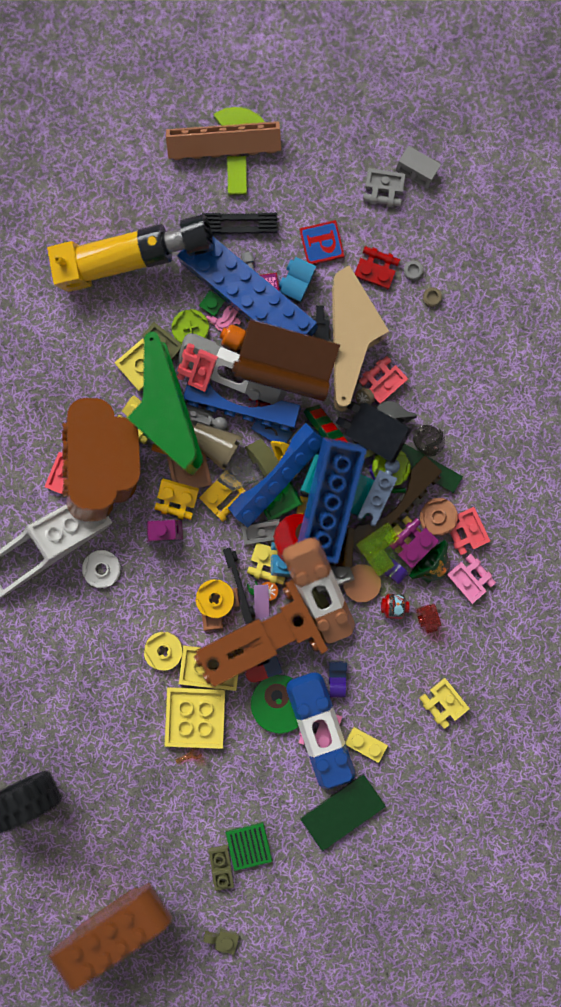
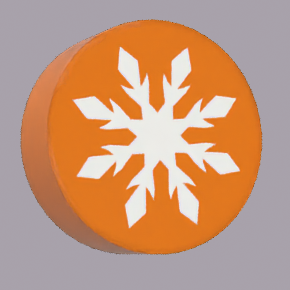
[262,581,278,601]

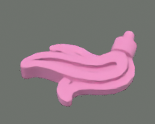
[206,305,241,331]

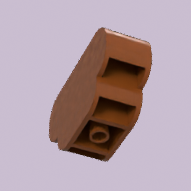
[62,398,140,521]
[48,883,173,992]

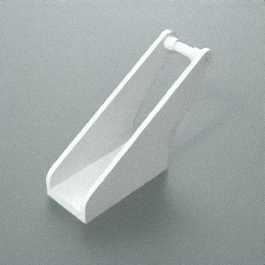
[0,504,113,599]

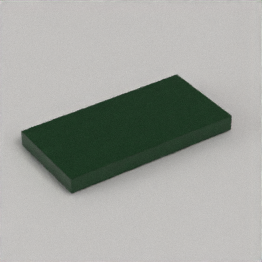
[300,773,386,852]

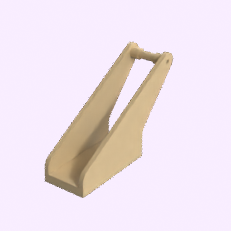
[332,265,389,411]

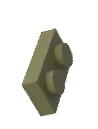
[142,322,182,360]

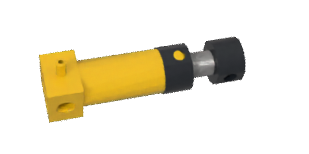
[47,214,214,292]

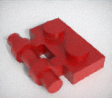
[354,246,400,290]

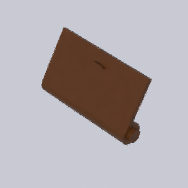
[231,319,340,402]

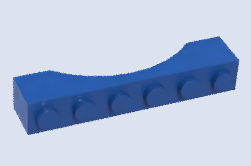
[184,379,301,432]
[228,423,323,527]

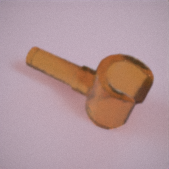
[175,748,202,764]

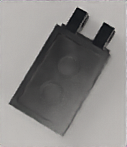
[336,401,412,463]

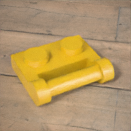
[199,471,246,522]

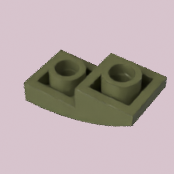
[245,439,279,477]
[208,845,234,891]

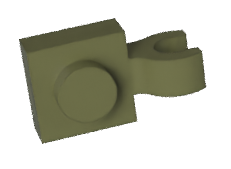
[203,928,239,955]

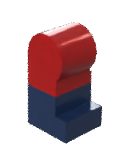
[246,655,283,683]

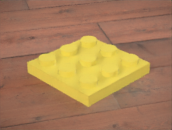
[165,687,225,749]

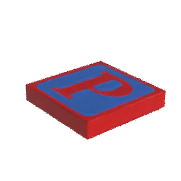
[299,220,345,265]

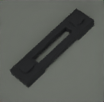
[202,213,277,234]
[223,547,255,624]

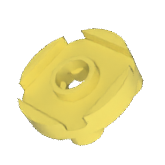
[144,632,183,671]

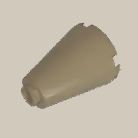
[193,423,243,470]

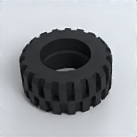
[0,771,61,834]

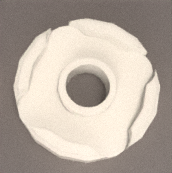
[82,550,121,588]

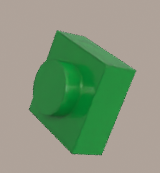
[199,290,225,317]

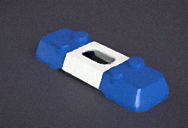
[286,672,355,790]

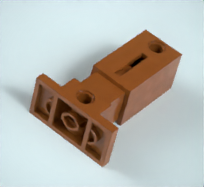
[194,580,328,687]

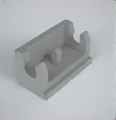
[395,146,441,189]

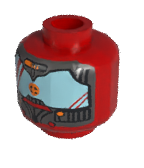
[381,594,409,619]

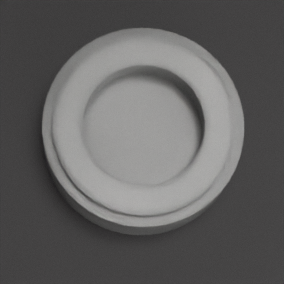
[403,261,423,280]

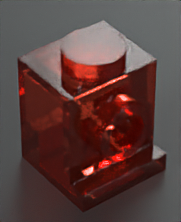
[415,603,442,634]

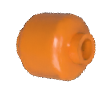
[219,324,246,352]

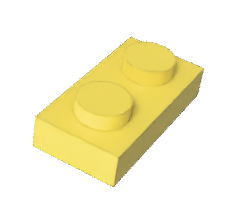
[345,726,388,763]

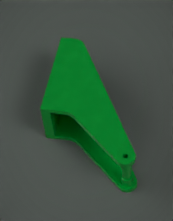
[127,332,203,476]

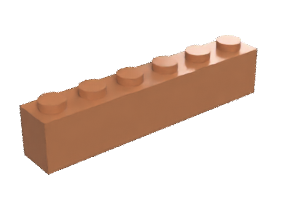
[166,121,281,160]

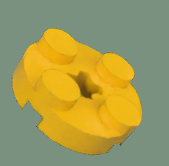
[196,579,234,618]

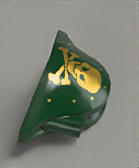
[409,540,450,584]

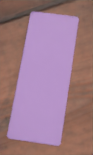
[254,585,269,618]

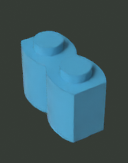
[279,257,317,302]

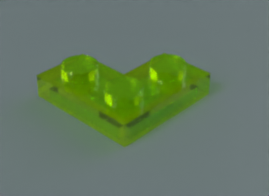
[356,522,399,576]

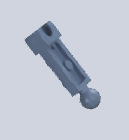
[357,460,400,527]

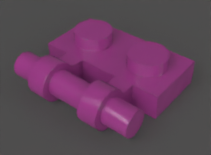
[389,518,439,568]

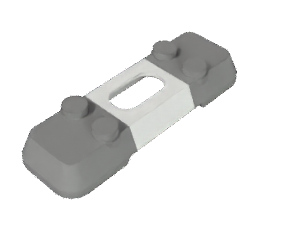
[179,333,287,404]

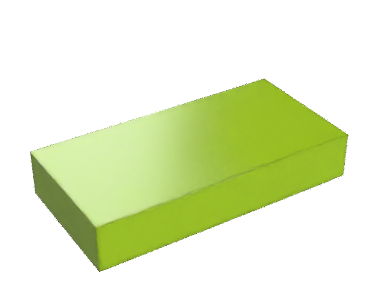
[227,156,247,195]

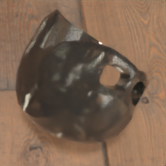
[413,424,445,457]

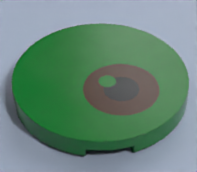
[251,675,299,733]

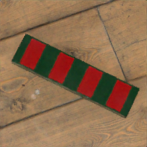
[303,405,364,462]

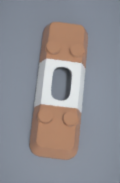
[283,538,355,644]

